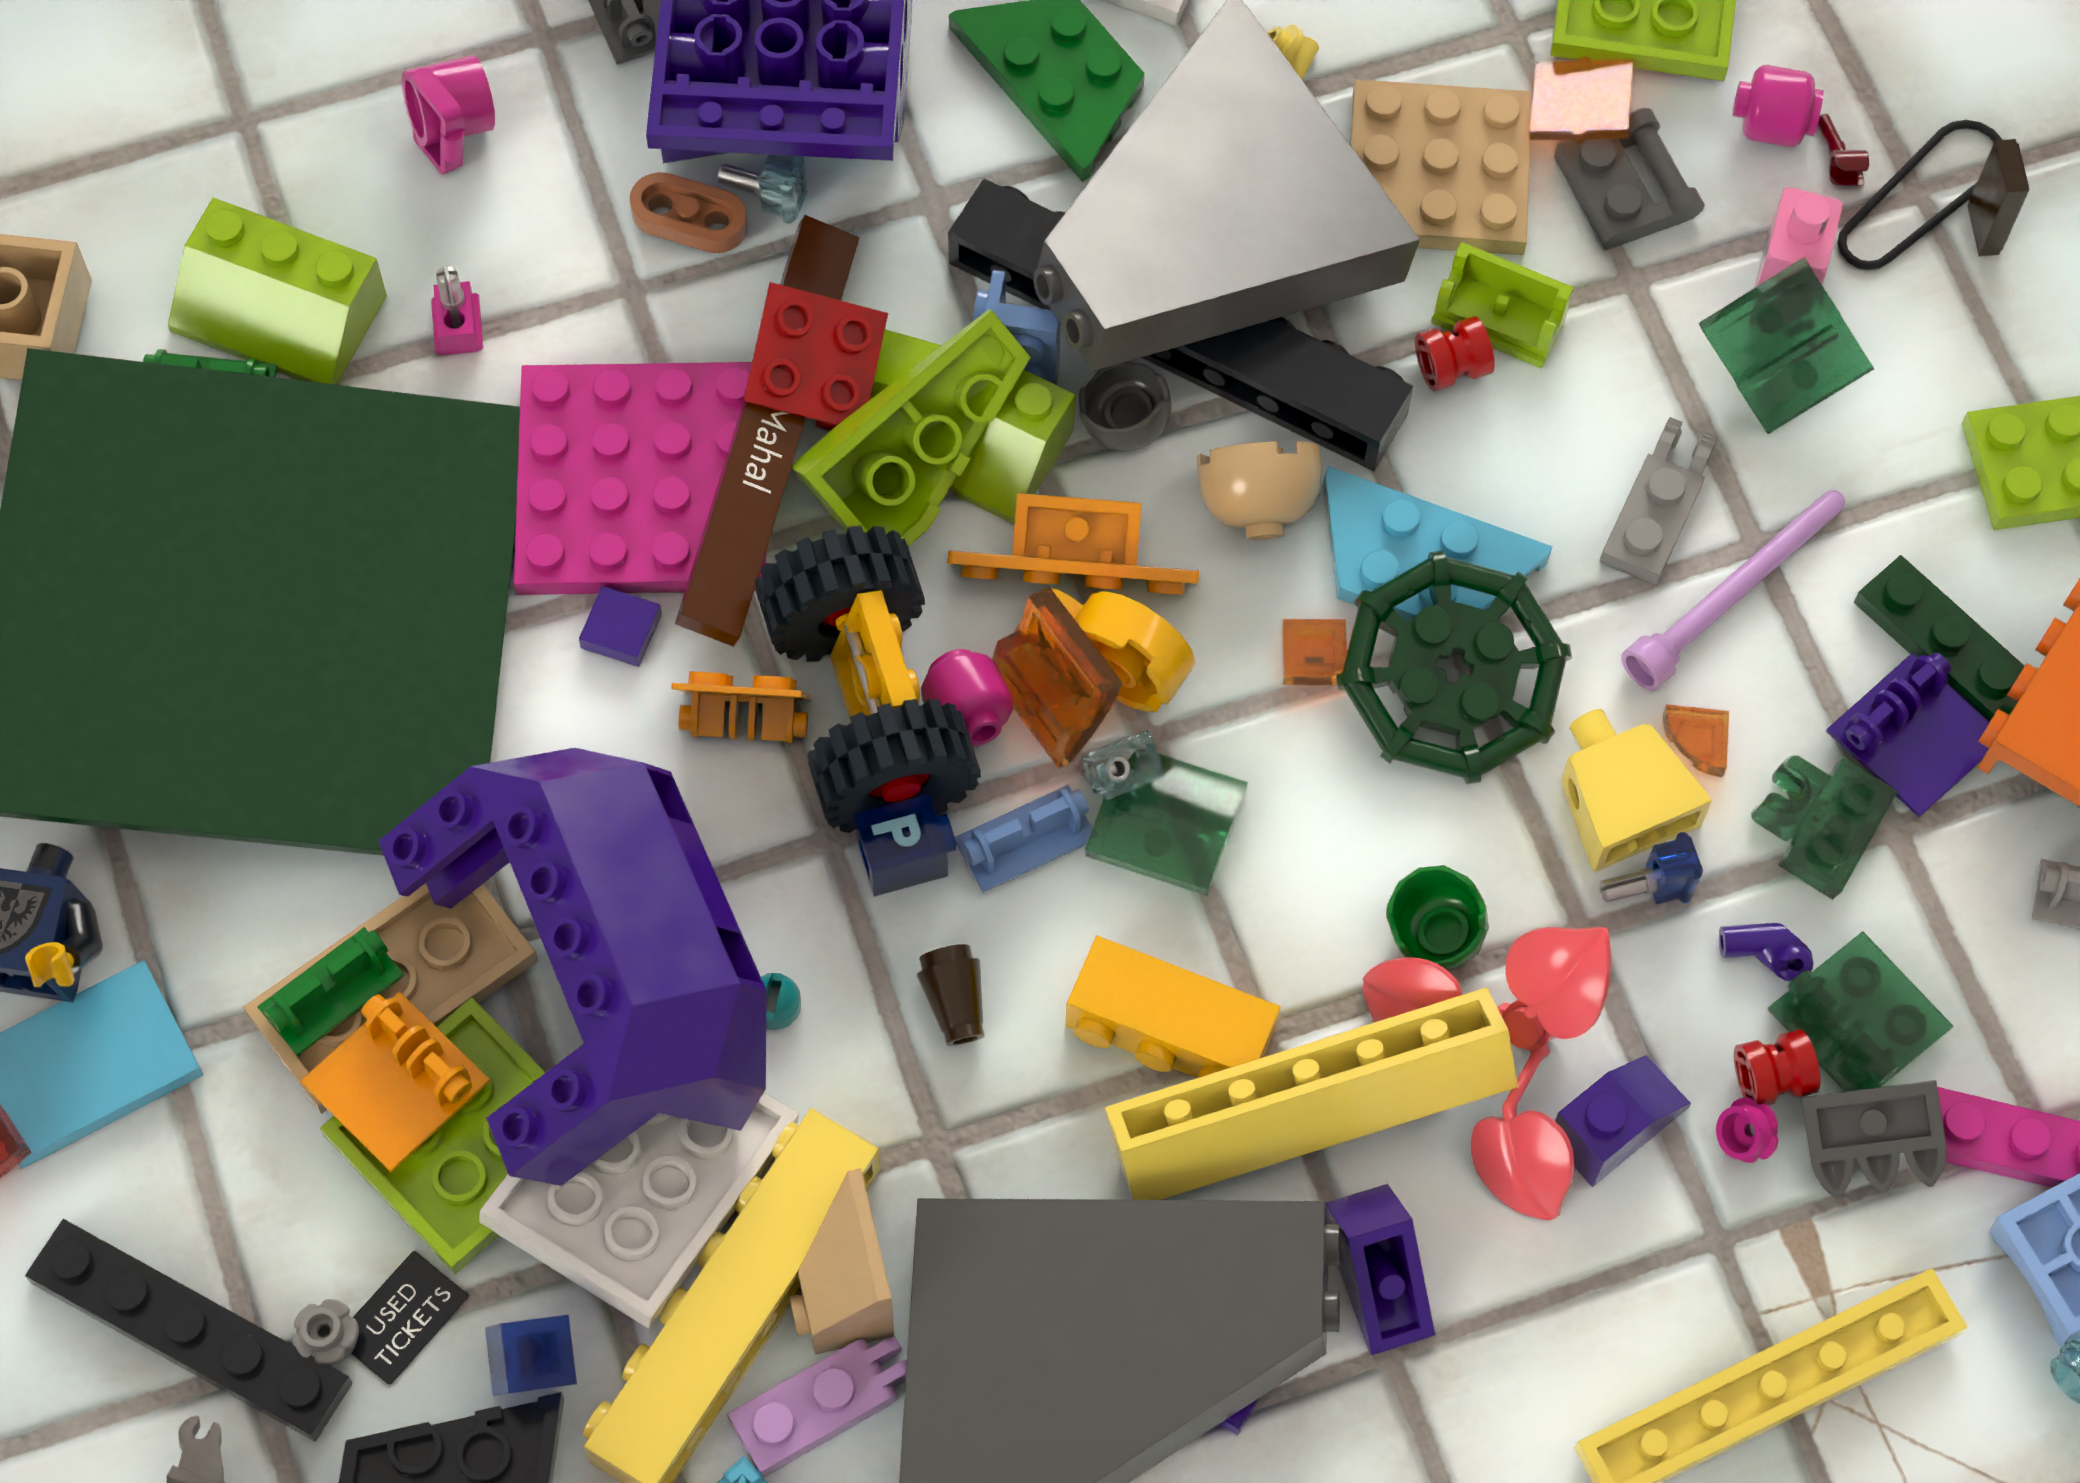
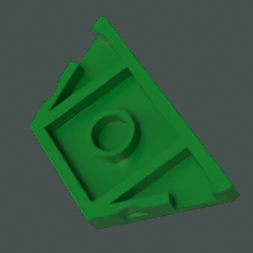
[949,0,1145,182]

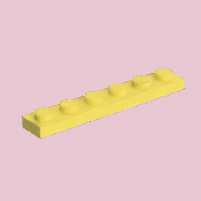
[1574,1268,1968,1483]

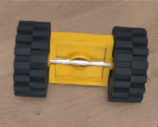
[755,525,981,834]

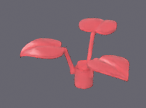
[1362,927,1611,1220]

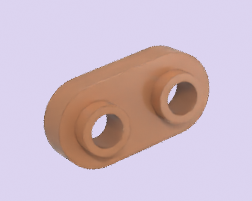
[629,172,747,253]

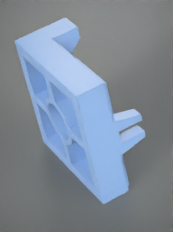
[1989,1173,2080,1348]

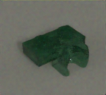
[1750,755,1898,900]

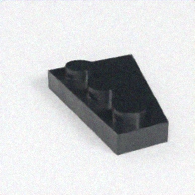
[339,1392,564,1483]

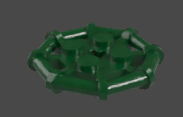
[1336,551,1572,784]

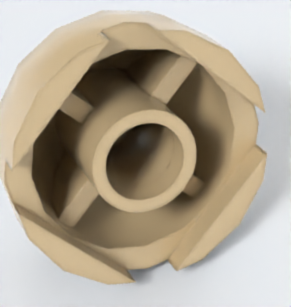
[1196,441,1322,540]

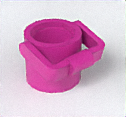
[402,55,495,175]

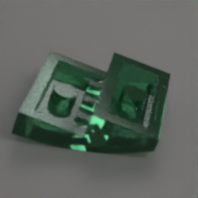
[1699,257,1874,434]
[1085,743,1248,896]

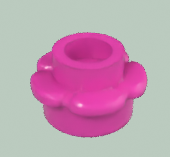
[1716,1097,1779,1163]

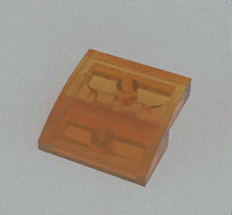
[992,586,1123,769]

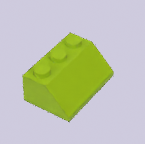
[168,197,387,385]

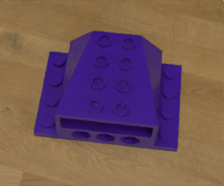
[646,0,912,163]

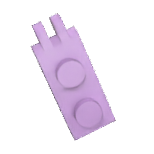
[727,1336,907,1478]

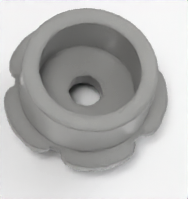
[292,1299,359,1365]

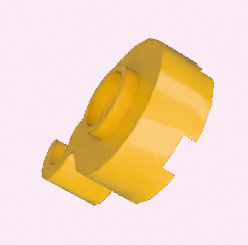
[1015,588,1196,713]

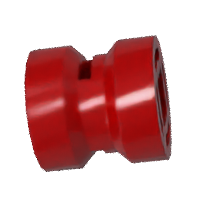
[1415,316,1495,392]
[1734,1029,1821,1105]

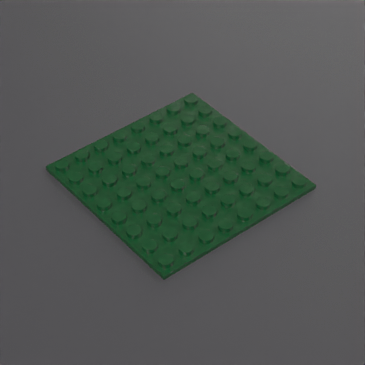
[0,348,520,856]

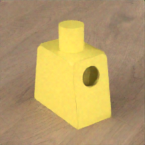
[1561,709,1712,873]

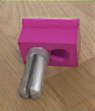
[431,265,483,356]

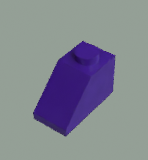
[1555,1055,1691,1187]
[1325,1184,1436,1355]

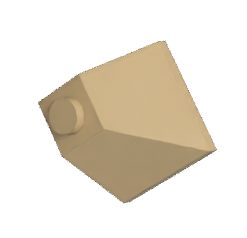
[789,1168,895,1355]

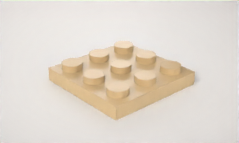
[1350,79,1531,255]

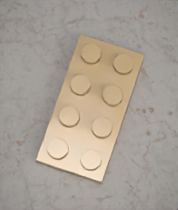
[243,883,538,1114]

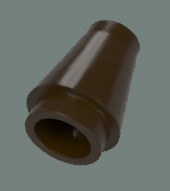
[916,944,985,1046]

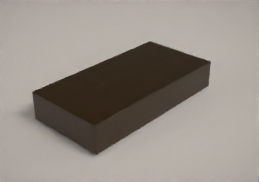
[1967,139,2030,256]

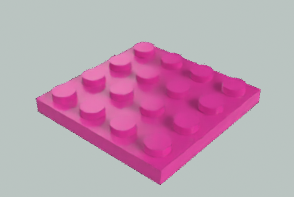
[514,362,766,595]

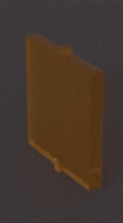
[1529,57,1633,143]

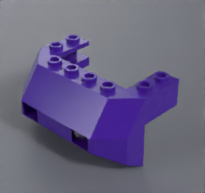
[378,747,767,1186]

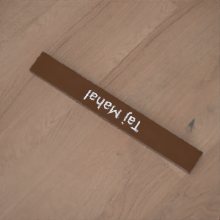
[675,214,860,647]

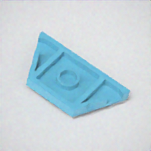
[1323,466,1553,621]

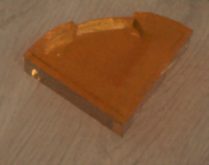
[1662,704,1729,777]

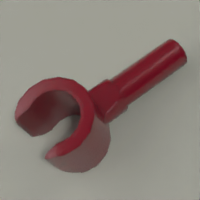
[1817,114,1869,186]

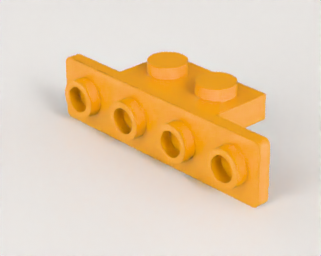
[947,493,1199,595]

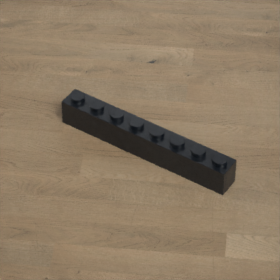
[948,178,1413,471]

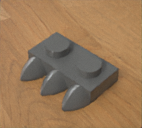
[1801,1080,1947,1198]

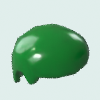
[1386,865,1489,970]

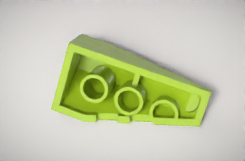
[791,309,1031,547]
[870,329,1076,525]

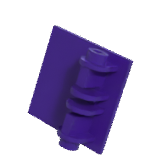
[1826,652,1990,818]

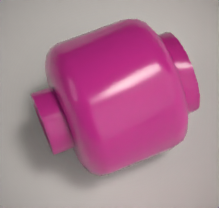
[1732,65,1824,147]
[921,649,1013,746]

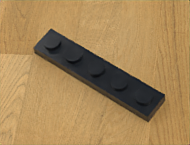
[25,1219,353,1442]

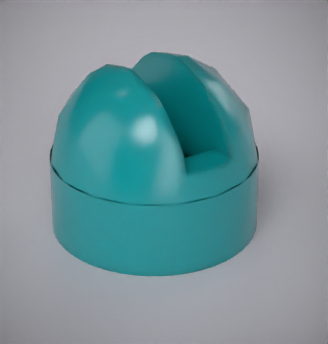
[761,973,801,1030]

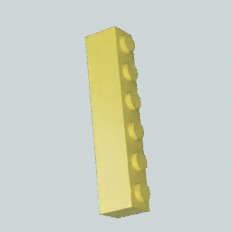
[1105,987,1518,1200]
[583,1108,880,1483]

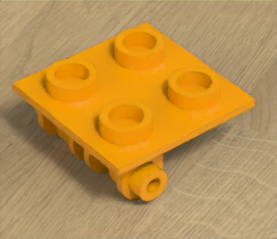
[671,671,811,743]
[300,991,491,1173]

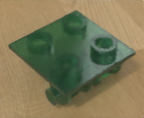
[1767,931,1954,1091]

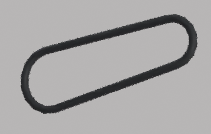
[1837,120,2003,270]

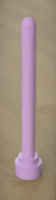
[1621,490,1845,691]

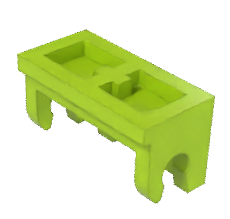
[1431,242,1574,368]

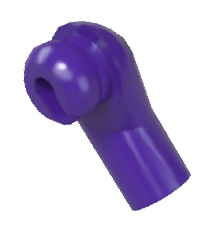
[1719,923,1814,982]

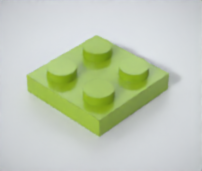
[1962,396,2080,530]

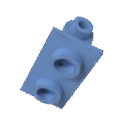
[954,785,1098,893]

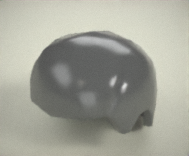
[1079,362,1172,452]

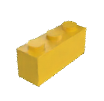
[1065,935,1281,1078]

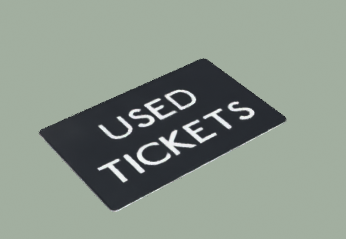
[351,1251,469,1385]

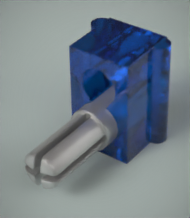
[1599,832,1703,905]

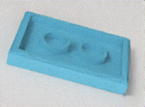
[0,960,204,1169]

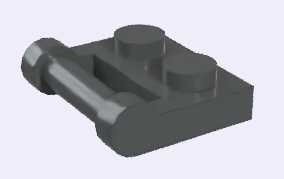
[1554,108,1705,251]

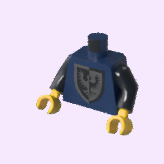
[0,843,103,1002]

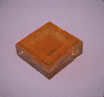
[1281,619,1347,685]

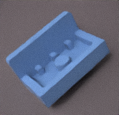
[973,270,1060,385]

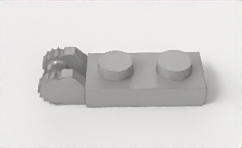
[1599,417,1718,586]

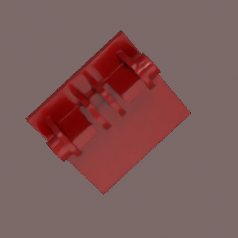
[743,282,888,431]

